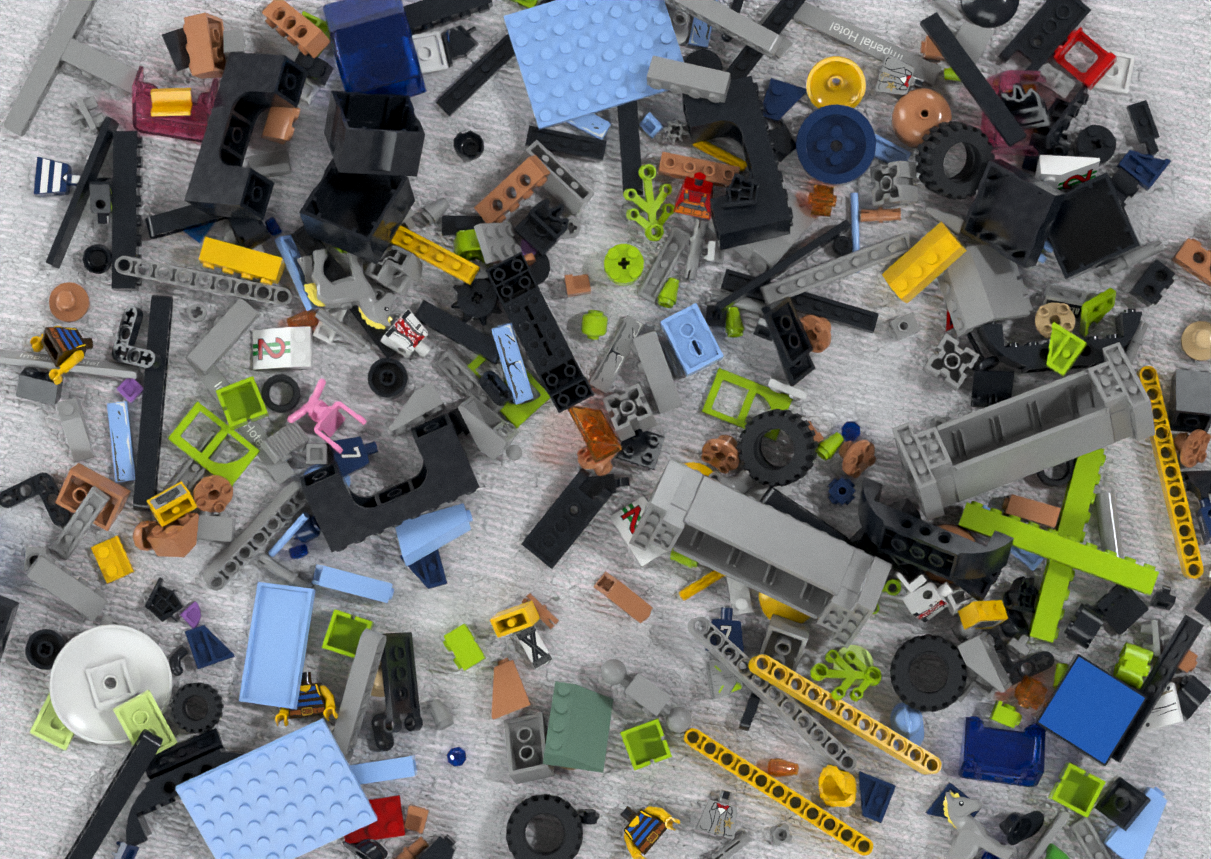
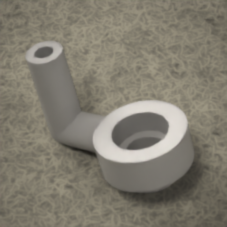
[223,219,240,246]

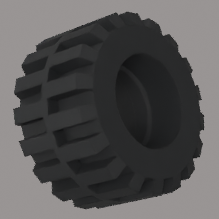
[170,682,224,733]

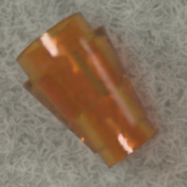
[287,310,318,328]
[768,757,799,777]

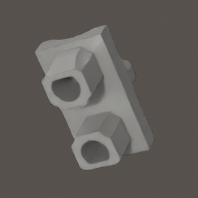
[1035,63,1076,100]
[71,96,105,134]
[1141,620,1172,656]

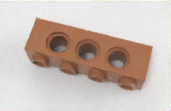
[262,0,331,59]
[658,152,740,188]
[474,155,551,223]
[1171,238,1211,287]

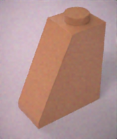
[1001,494,1061,529]
[594,571,653,624]
[492,658,531,720]

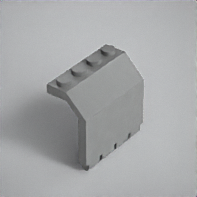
[707,175,816,273]
[937,245,1033,337]

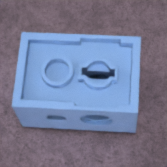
[660,303,724,377]

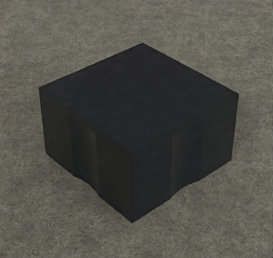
[324,91,425,177]
[299,158,415,265]
[1048,172,1142,281]

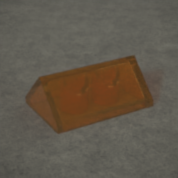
[567,406,622,463]

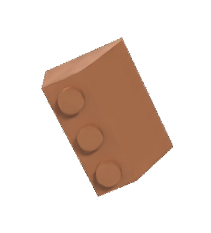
[183,12,227,79]
[55,463,131,531]

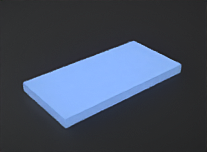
[239,582,316,710]

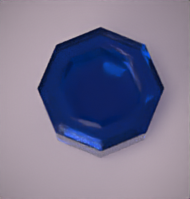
[265,217,282,237]
[841,421,860,441]
[288,544,309,559]
[447,747,467,767]

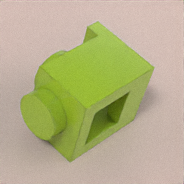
[989,700,1022,728]

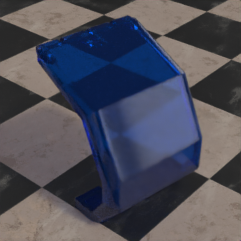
[323,0,427,97]

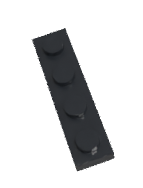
[525,125,607,161]
[146,728,224,780]

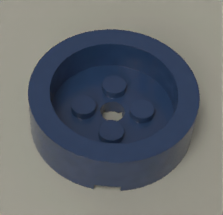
[796,104,876,186]

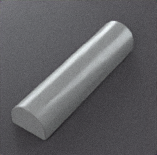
[1095,492,1124,559]

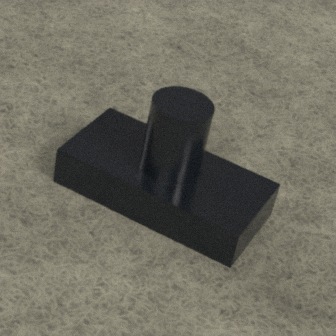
[442,215,482,236]

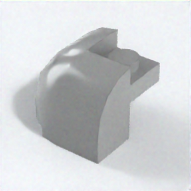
[364,245,422,296]

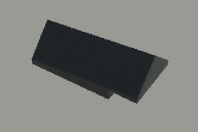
[761,296,815,386]

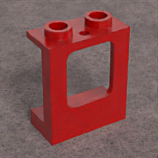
[1054,27,1117,91]

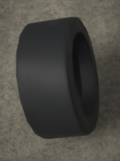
[262,374,301,413]
[1036,459,1075,487]

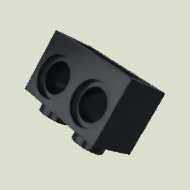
[1129,259,1175,307]

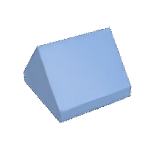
[639,112,665,138]

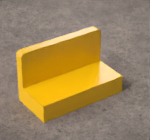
[150,88,193,117]

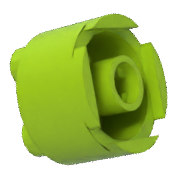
[453,229,493,265]
[604,244,644,286]
[1113,642,1154,689]

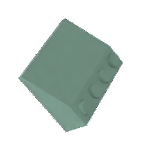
[543,681,614,773]

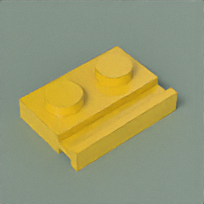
[91,535,135,584]

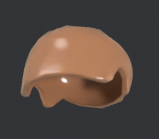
[133,521,159,551]

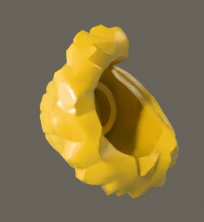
[818,764,857,807]

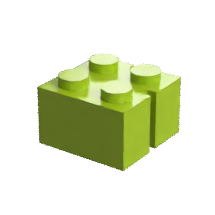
[215,376,269,431]
[322,609,374,658]
[443,624,486,671]
[620,718,672,771]
[1048,762,1106,818]

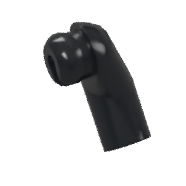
[169,646,189,676]

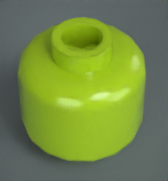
[581,310,608,340]

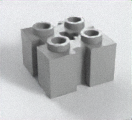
[870,160,918,208]
[922,334,980,391]
[603,383,658,441]

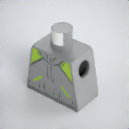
[705,661,746,699]

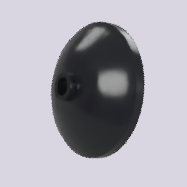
[960,0,1019,28]

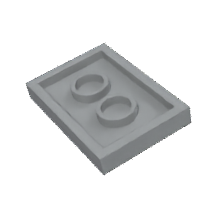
[474,222,522,264]

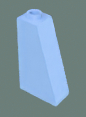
[395,503,473,566]
[311,564,394,603]
[349,755,418,784]
[1103,787,1167,859]

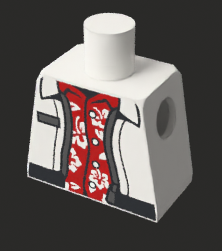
[381,309,431,358]
[902,582,954,623]

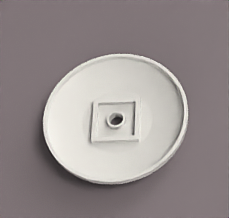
[49,624,172,744]

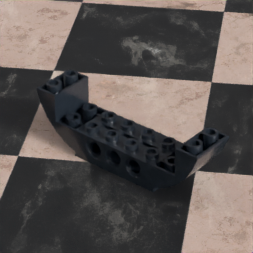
[486,251,594,413]
[977,309,1142,374]
[858,477,1014,581]
[126,748,246,846]

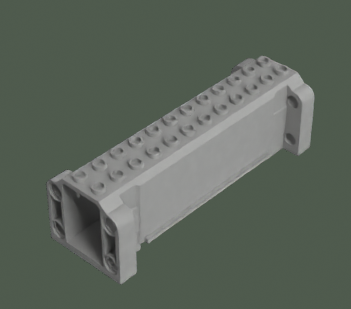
[892,342,1155,521]
[629,458,892,649]

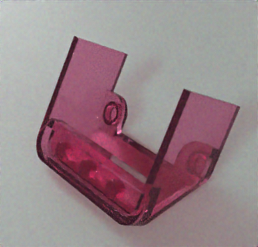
[132,66,218,143]
[981,70,1046,156]

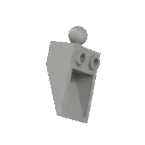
[458,395,522,461]
[957,623,1012,693]

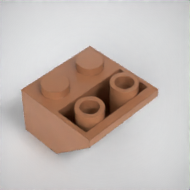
[261,107,301,145]
[146,513,199,557]

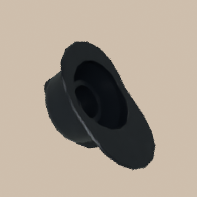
[999,591,1029,637]
[999,811,1044,845]
[343,839,388,859]

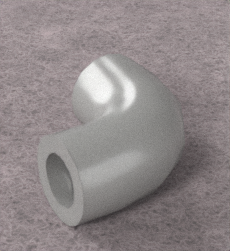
[708,469,759,494]

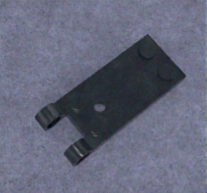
[998,0,1091,82]
[521,468,613,569]
[381,632,423,733]

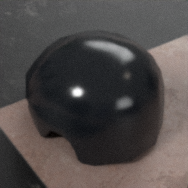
[453,130,484,161]
[82,244,112,274]

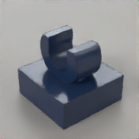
[112,841,139,859]

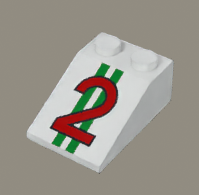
[1035,155,1100,193]
[253,327,313,370]
[610,496,667,567]

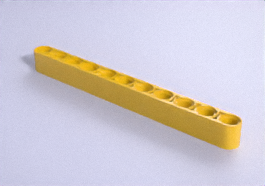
[1136,366,1203,579]
[748,654,942,775]
[683,728,873,856]

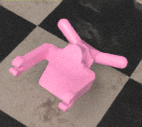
[287,378,367,454]

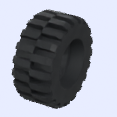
[915,121,995,200]
[738,409,818,487]
[890,634,967,712]
[506,794,583,859]

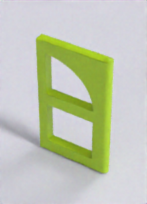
[468,356,550,429]
[702,368,793,441]
[168,401,260,487]

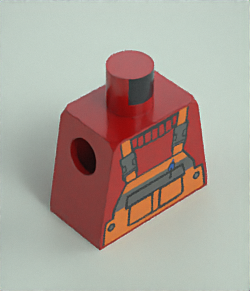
[673,172,713,220]

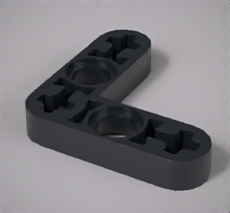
[112,306,161,370]
[0,472,71,527]
[987,631,1054,685]

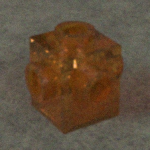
[808,185,837,217]
[1014,675,1048,710]

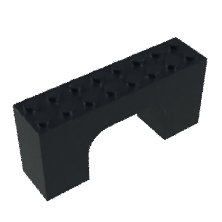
[184,52,308,220]
[682,76,793,250]
[300,413,480,552]

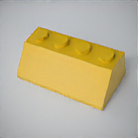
[882,221,967,303]
[198,237,286,286]

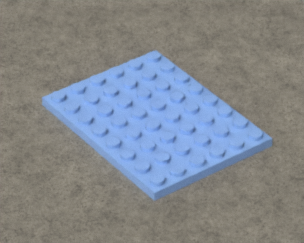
[503,0,684,130]
[176,718,377,859]

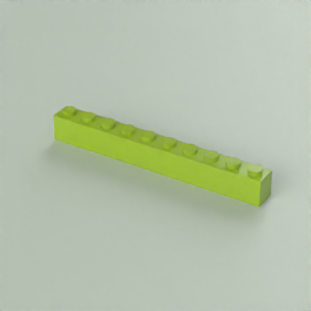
[1027,448,1106,643]
[958,501,1159,596]

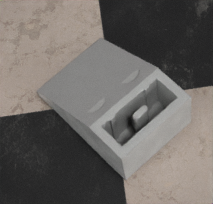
[389,382,445,436]

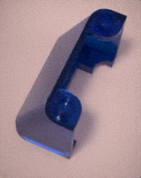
[958,716,1046,787]

